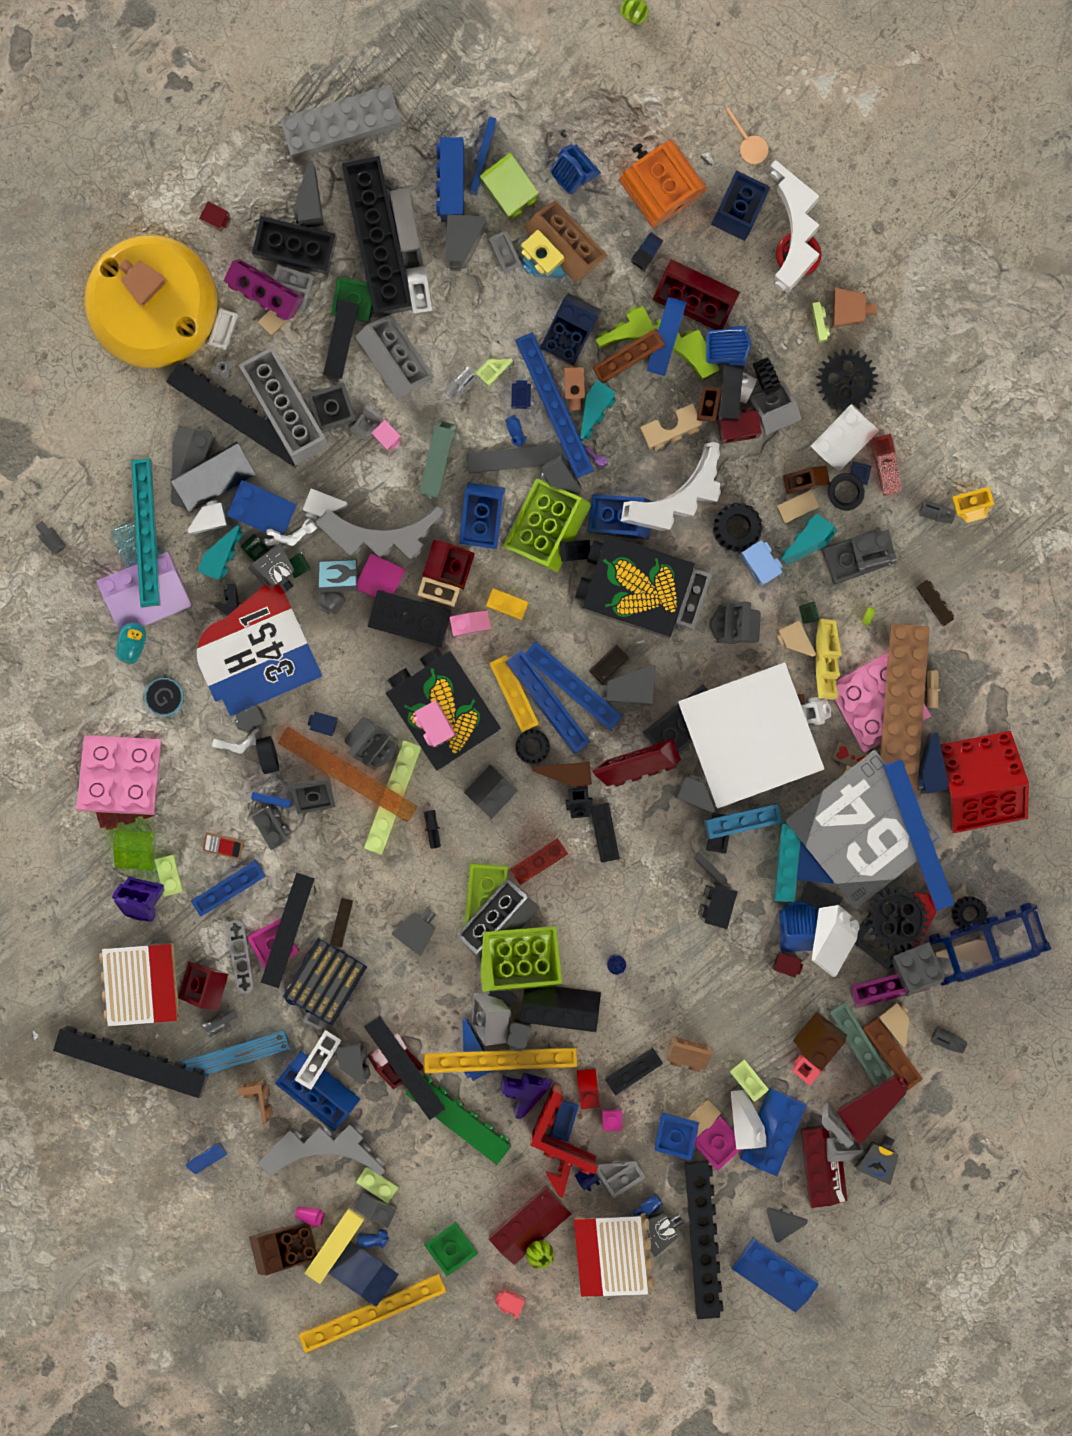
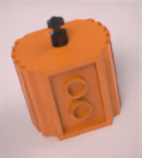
[619,140,707,228]

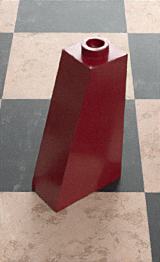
[838,1073,909,1144]

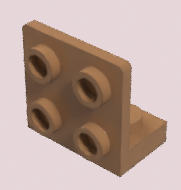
[238,1080,273,1124]

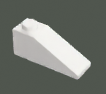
[294,1030,342,1090]
[731,1090,766,1150]

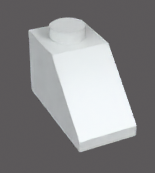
[407,266,432,313]
[303,489,348,520]
[188,500,228,535]

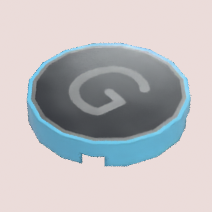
[145,678,183,716]

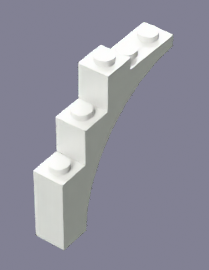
[621,442,721,531]

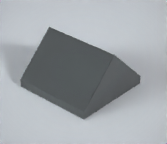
[290,778,335,814]

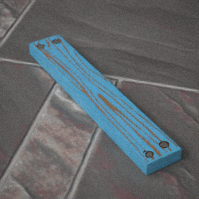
[181,1030,290,1074]

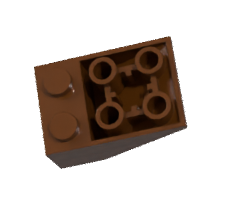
[249,1222,317,1275]

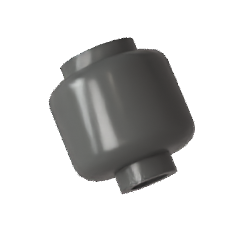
[317,592,345,614]

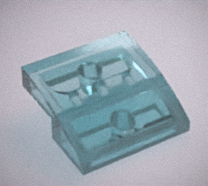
[111,522,162,568]

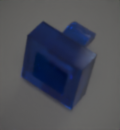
[574,1171,600,1191]

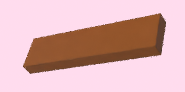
[592,328,666,384]
[862,1017,923,1090]

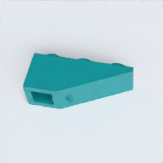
[580,380,617,442]
[781,513,838,565]
[197,525,243,581]

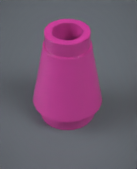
[295,1206,325,1227]

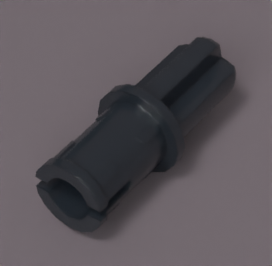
[423,810,441,849]

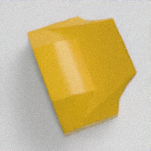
[951,486,995,523]

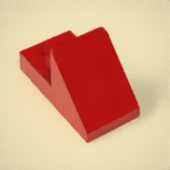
[577,1068,600,1109]
[546,1160,571,1198]

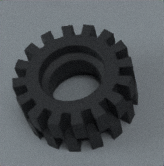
[753,357,781,395]
[515,729,550,764]
[951,896,988,931]

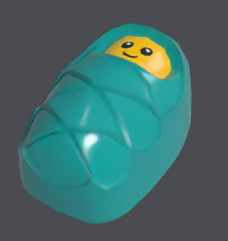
[115,622,146,664]

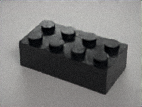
[252,216,337,275]
[642,684,708,753]
[698,882,738,929]

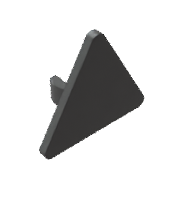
[767,1207,808,1242]

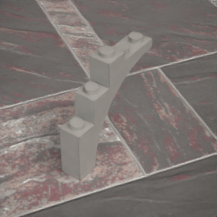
[315,506,444,559]
[257,1122,386,1177]

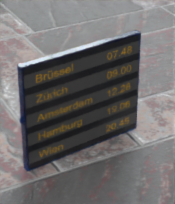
[283,938,367,1026]

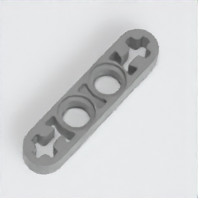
[227,919,254,994]

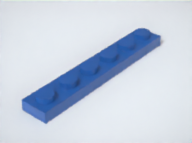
[525,641,622,730]
[505,650,590,754]

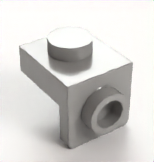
[351,406,382,441]

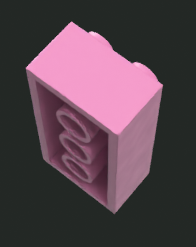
[413,700,457,747]

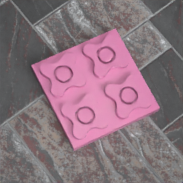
[834,653,931,752]
[76,735,162,815]

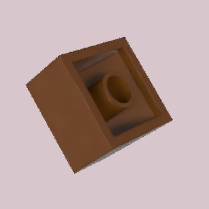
[793,1011,847,1071]

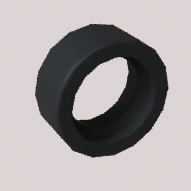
[828,473,865,511]
[256,736,279,774]

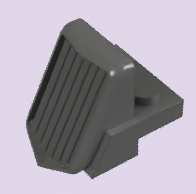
[709,601,761,644]
[345,717,398,770]

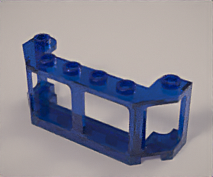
[925,902,1051,986]

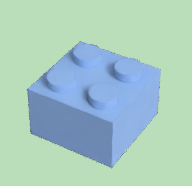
[739,540,783,587]

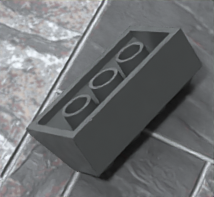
[456,878,540,959]

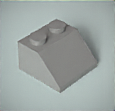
[749,381,802,435]
[471,993,511,1046]

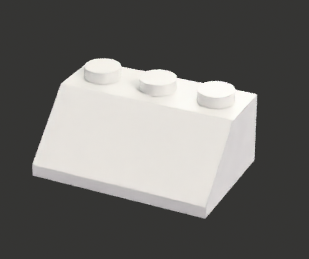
[811,404,879,471]

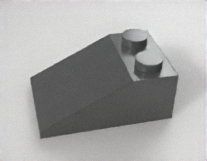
[293,161,324,228]

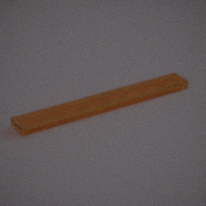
[278,727,418,823]

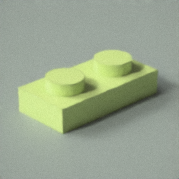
[811,302,830,344]
[155,855,184,897]
[730,1059,769,1102]
[356,1166,399,1203]

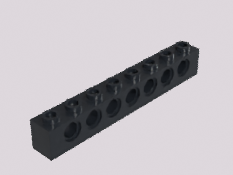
[684,1160,723,1319]

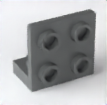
[252,805,292,850]

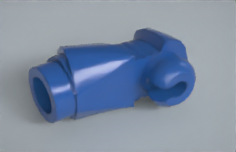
[505,414,527,446]
[633,1195,663,1216]
[357,1229,389,1248]

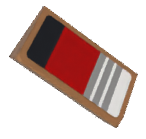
[203,832,245,859]

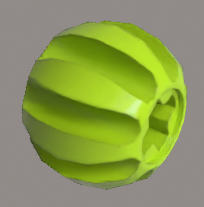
[620,0,649,25]
[526,1240,555,1269]

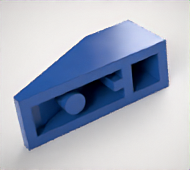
[462,1018,493,1081]

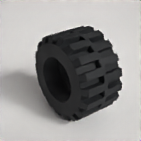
[713,502,763,552]

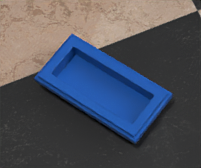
[550,1100,579,1142]

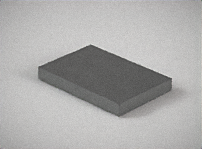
[822,530,889,585]

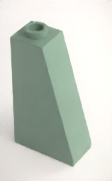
[419,420,457,499]

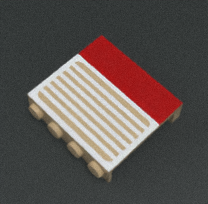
[99,943,179,1026]
[574,1213,655,1297]

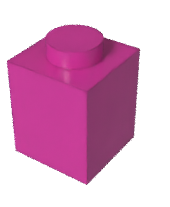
[602,1109,622,1131]

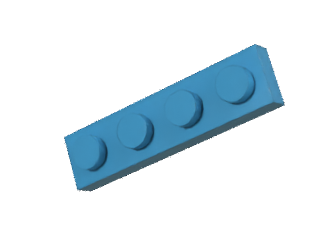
[704,804,782,839]

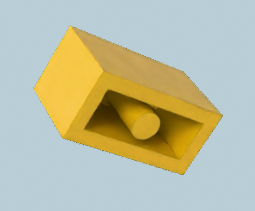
[486,588,529,621]

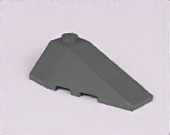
[172,425,215,509]

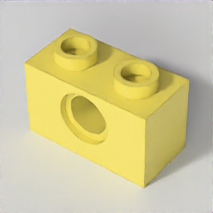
[521,230,564,277]

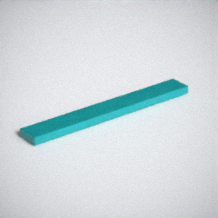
[131,458,161,608]

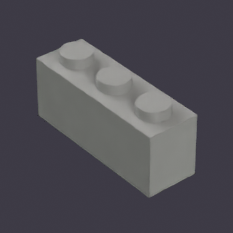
[675,568,712,630]

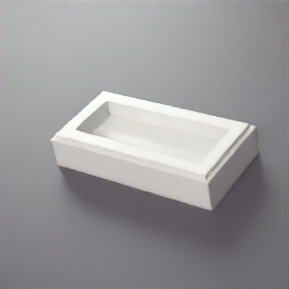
[208,308,238,351]

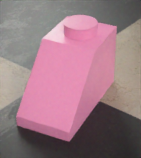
[449,610,491,637]

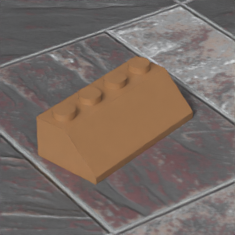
[524,200,608,283]

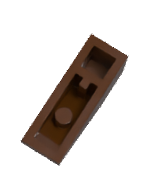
[532,762,592,788]

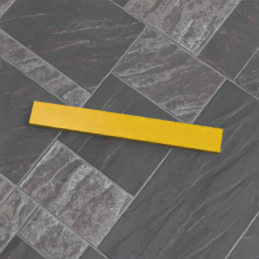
[424,1048,577,1073]
[298,1273,447,1353]

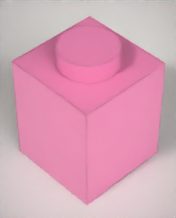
[371,420,402,451]

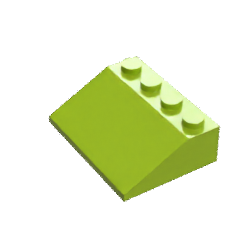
[502,478,591,573]
[481,926,563,992]

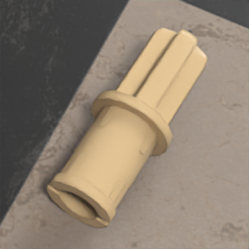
[925,670,940,708]

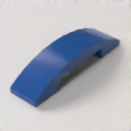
[647,297,687,376]

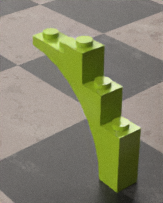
[595,306,720,381]

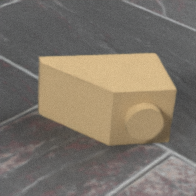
[776,621,816,657]
[877,1001,909,1048]

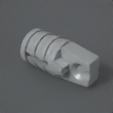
[444,366,478,400]

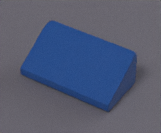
[186,1142,227,1174]

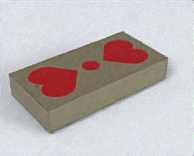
[831,741,868,767]

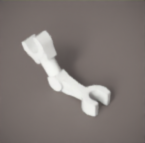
[264,518,317,546]
[212,728,264,754]

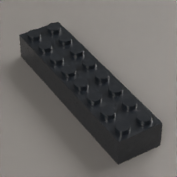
[342,156,412,318]

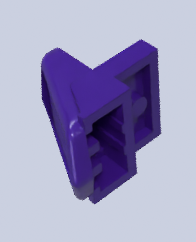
[112,877,164,922]
[501,1073,553,1119]

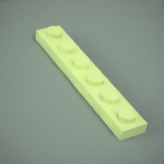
[364,741,421,855]

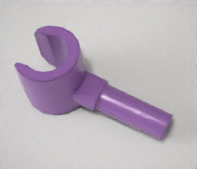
[585,446,608,468]

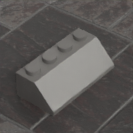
[355,314,434,399]

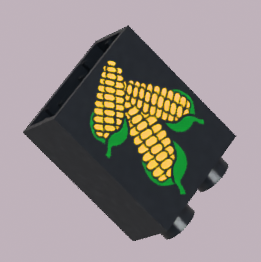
[575,535,695,639]
[386,647,501,771]

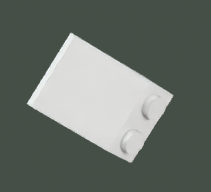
[812,905,859,977]

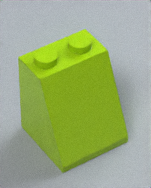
[480,153,539,220]

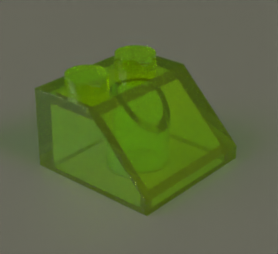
[113,829,156,870]

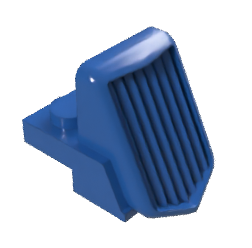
[550,144,601,194]
[706,326,751,367]
[779,900,818,952]

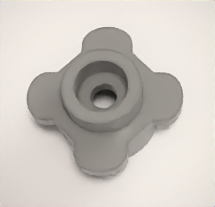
[211,356,233,379]

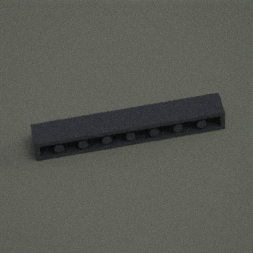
[166,363,297,468]
[53,1025,209,1098]

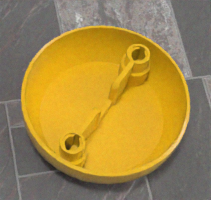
[84,235,218,369]

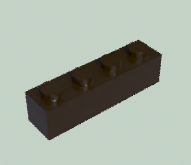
[916,580,954,626]
[330,897,354,948]

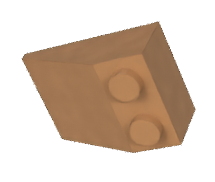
[667,1036,713,1072]

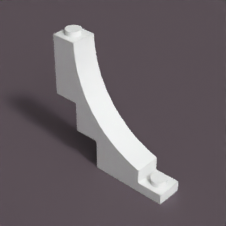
[769,160,819,293]

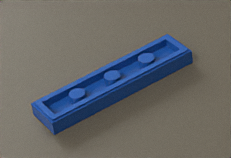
[470,117,497,196]
[191,860,266,917]

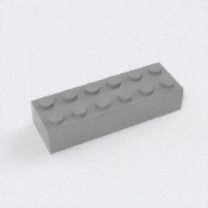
[280,85,402,160]
[239,347,329,466]

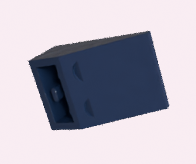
[540,293,602,366]

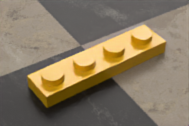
[489,655,539,732]

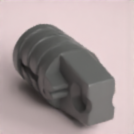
[919,499,956,524]
[36,521,67,556]
[202,1011,238,1038]
[931,1026,967,1054]

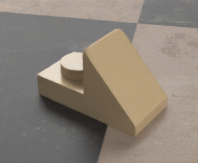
[687,1099,721,1137]

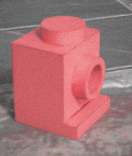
[792,1055,825,1086]
[494,1288,525,1319]

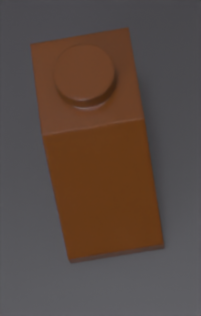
[697,386,722,422]
[783,466,830,494]

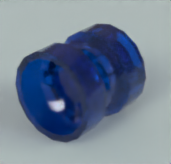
[607,954,626,975]

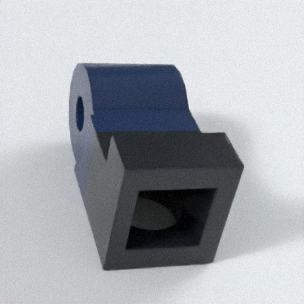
[631,232,664,272]

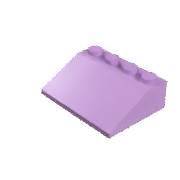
[97,552,192,632]

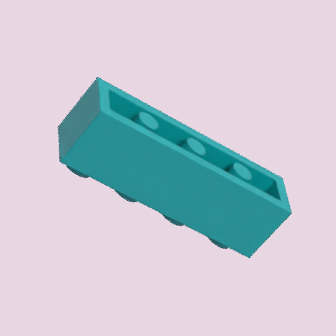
[773,823,800,902]

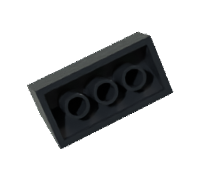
[520,986,601,1032]

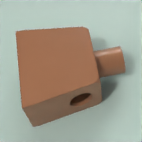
[119,259,167,308]
[832,288,877,328]
[564,366,585,410]

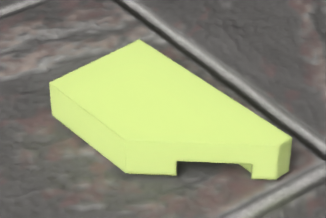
[475,359,513,387]

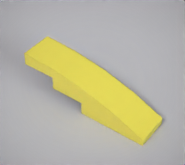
[815,619,842,700]
[304,1208,364,1284]

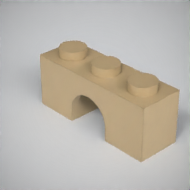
[639,403,702,451]

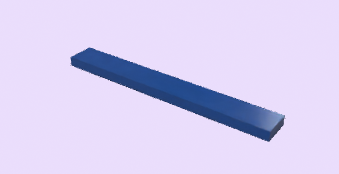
[515,332,594,479]
[883,759,955,911]

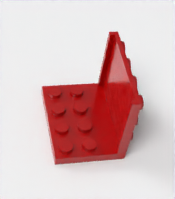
[940,731,1029,833]
[530,1082,598,1175]

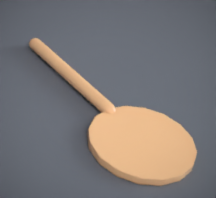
[726,107,768,164]

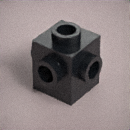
[566,787,593,818]

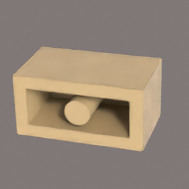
[418,577,461,608]

